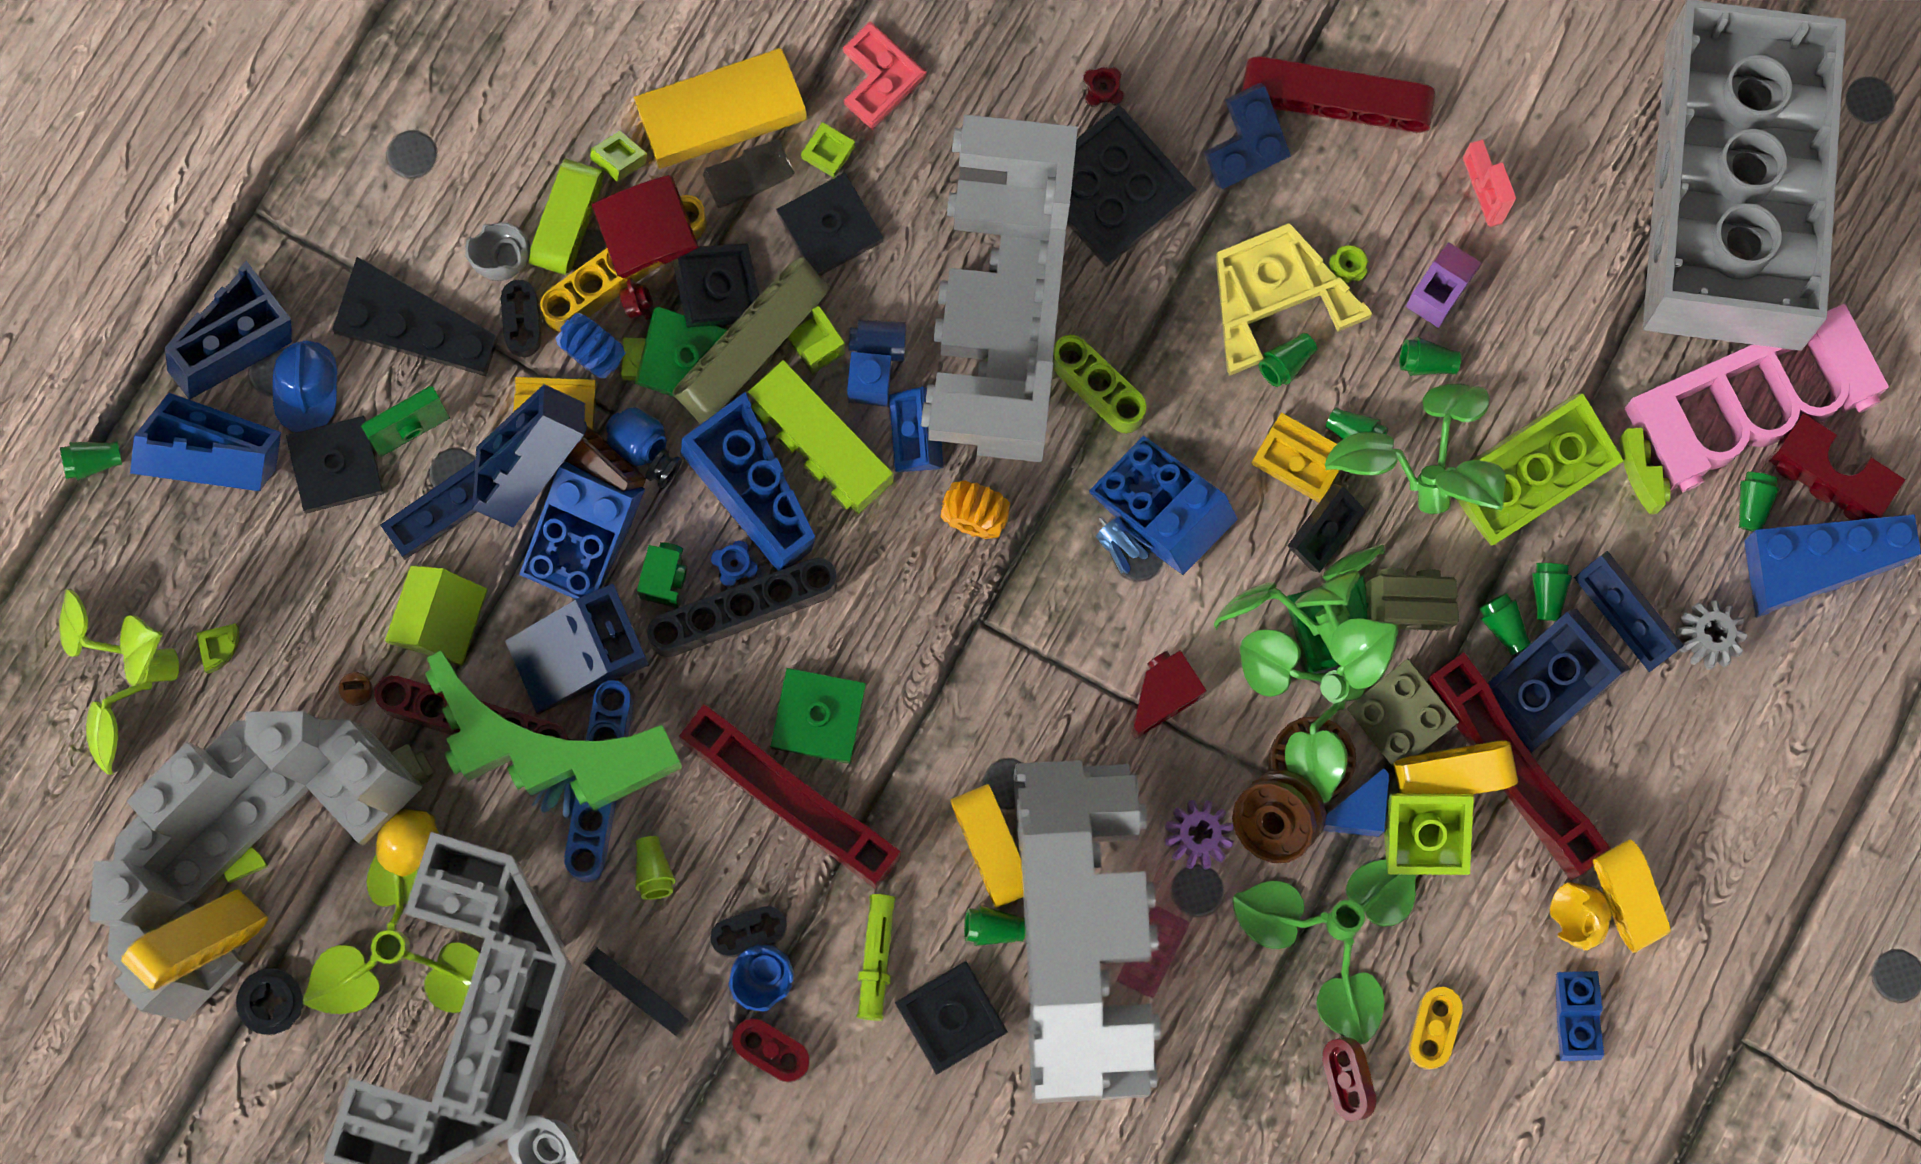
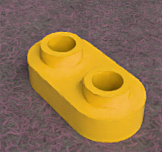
[1408,987,1463,1069]

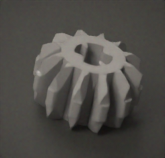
[1676,600,1748,670]

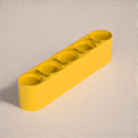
[540,195,707,332]
[121,889,268,991]

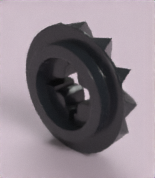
[236,968,303,1035]

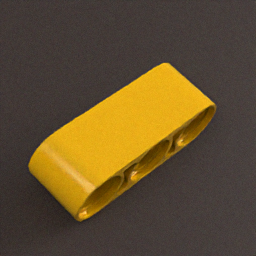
[1393,741,1518,794]
[950,784,1024,908]
[1593,839,1671,953]

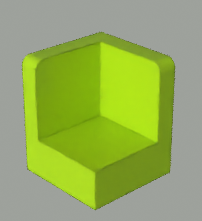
[788,305,845,375]

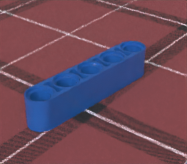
[564,680,634,882]

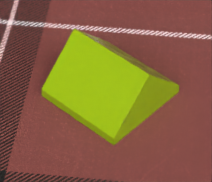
[385,566,488,666]
[1384,793,1474,875]

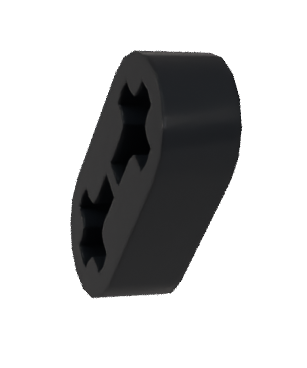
[501,280,542,357]
[710,906,787,958]

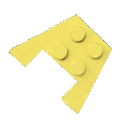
[1216,223,1372,376]

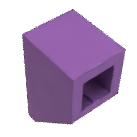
[1406,242,1482,328]

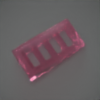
[1116,905,1190,999]

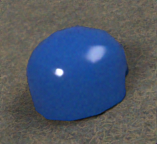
[728,945,794,1012]

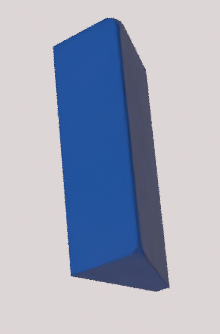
[889,387,944,472]

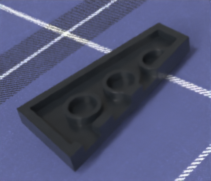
[332,257,498,376]

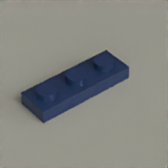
[380,460,476,560]
[1573,551,1684,672]

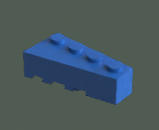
[681,392,815,571]
[1744,514,1921,618]

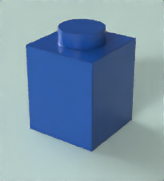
[847,352,891,407]

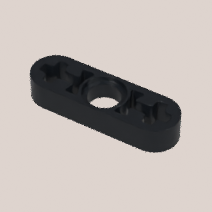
[583,947,689,1037]

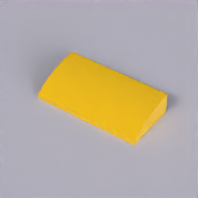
[633,48,807,169]

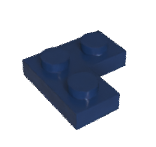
[1204,83,1291,189]

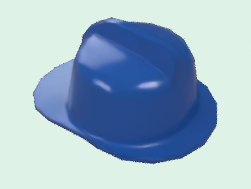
[273,341,337,433]

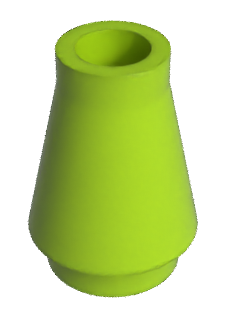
[635,836,676,900]

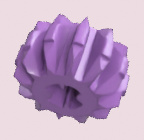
[1165,800,1234,870]

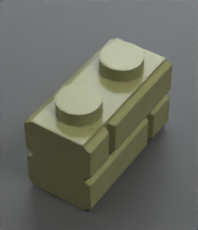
[1365,568,1459,631]

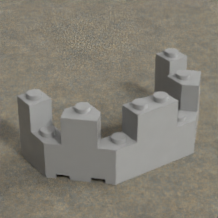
[921,115,1078,462]
[90,711,423,1021]
[1013,760,1161,1104]
[322,832,573,1164]

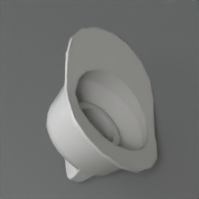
[508,1115,581,1164]

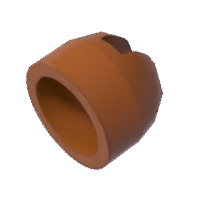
[338,672,373,706]

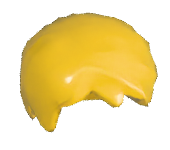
[375,809,440,876]
[1549,882,1612,950]

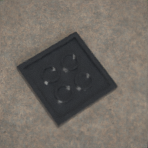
[1067,104,1196,268]

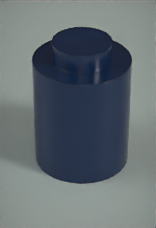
[849,320,906,362]

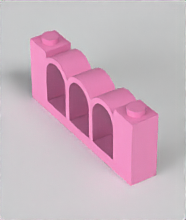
[1625,303,1889,492]

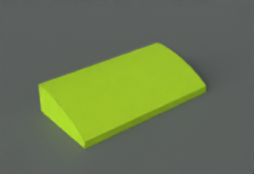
[1456,393,1624,546]

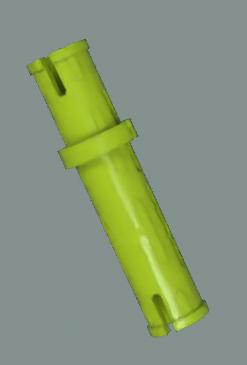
[856,894,896,1021]

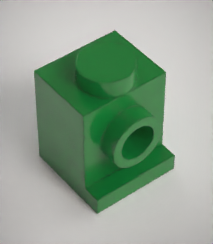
[637,542,687,608]

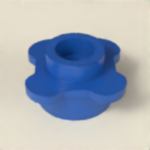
[711,540,758,587]

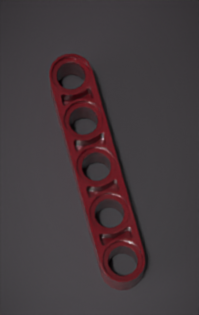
[1242,57,1436,133]
[374,675,570,740]

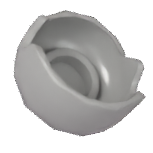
[465,222,530,281]

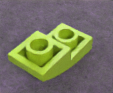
[1619,428,1671,514]

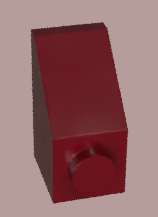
[1131,650,1207,740]

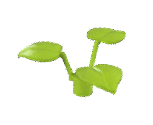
[59,589,179,775]
[303,855,480,1014]

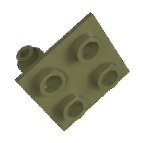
[1346,658,1459,768]

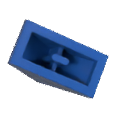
[1323,768,1389,837]

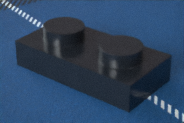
[1287,484,1366,573]

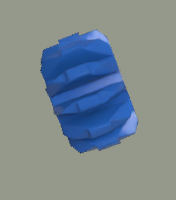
[555,313,626,378]

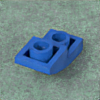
[1556,971,1604,1061]

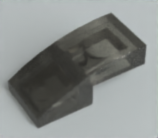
[703,139,794,209]

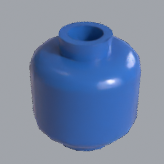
[606,407,667,467]

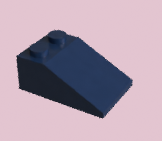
[1488,608,1630,753]

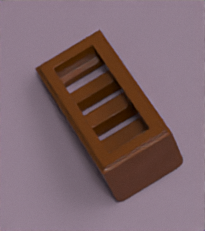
[564,426,646,492]

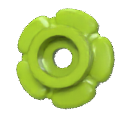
[1329,245,1368,283]

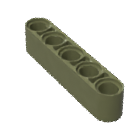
[673,257,830,424]

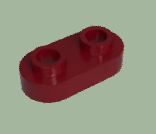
[732,1019,810,1083]
[1322,1037,1377,1121]

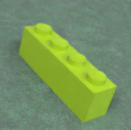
[748,360,893,515]

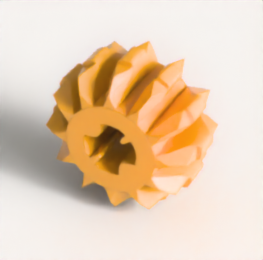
[940,480,1010,539]

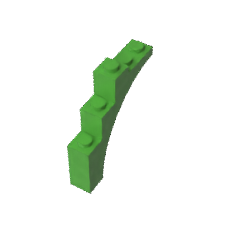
[425,651,683,811]

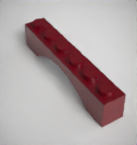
[1427,652,1611,881]
[679,704,901,890]

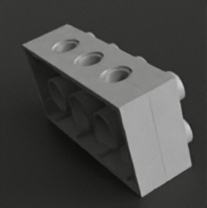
[1643,0,1846,351]

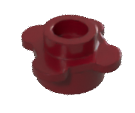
[1083,67,1124,107]
[619,278,653,320]

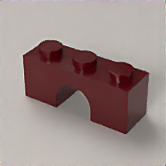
[1768,413,1906,521]

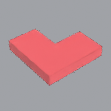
[843,21,926,130]
[1463,139,1516,227]

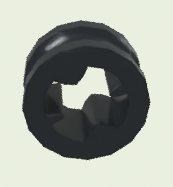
[645,448,682,489]

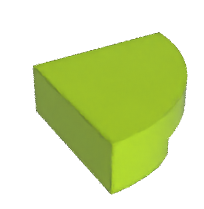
[196,623,239,674]
[224,847,268,883]

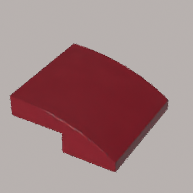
[592,175,699,279]

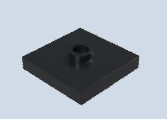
[776,173,884,276]
[673,243,760,327]
[286,416,384,514]
[895,961,1008,1075]

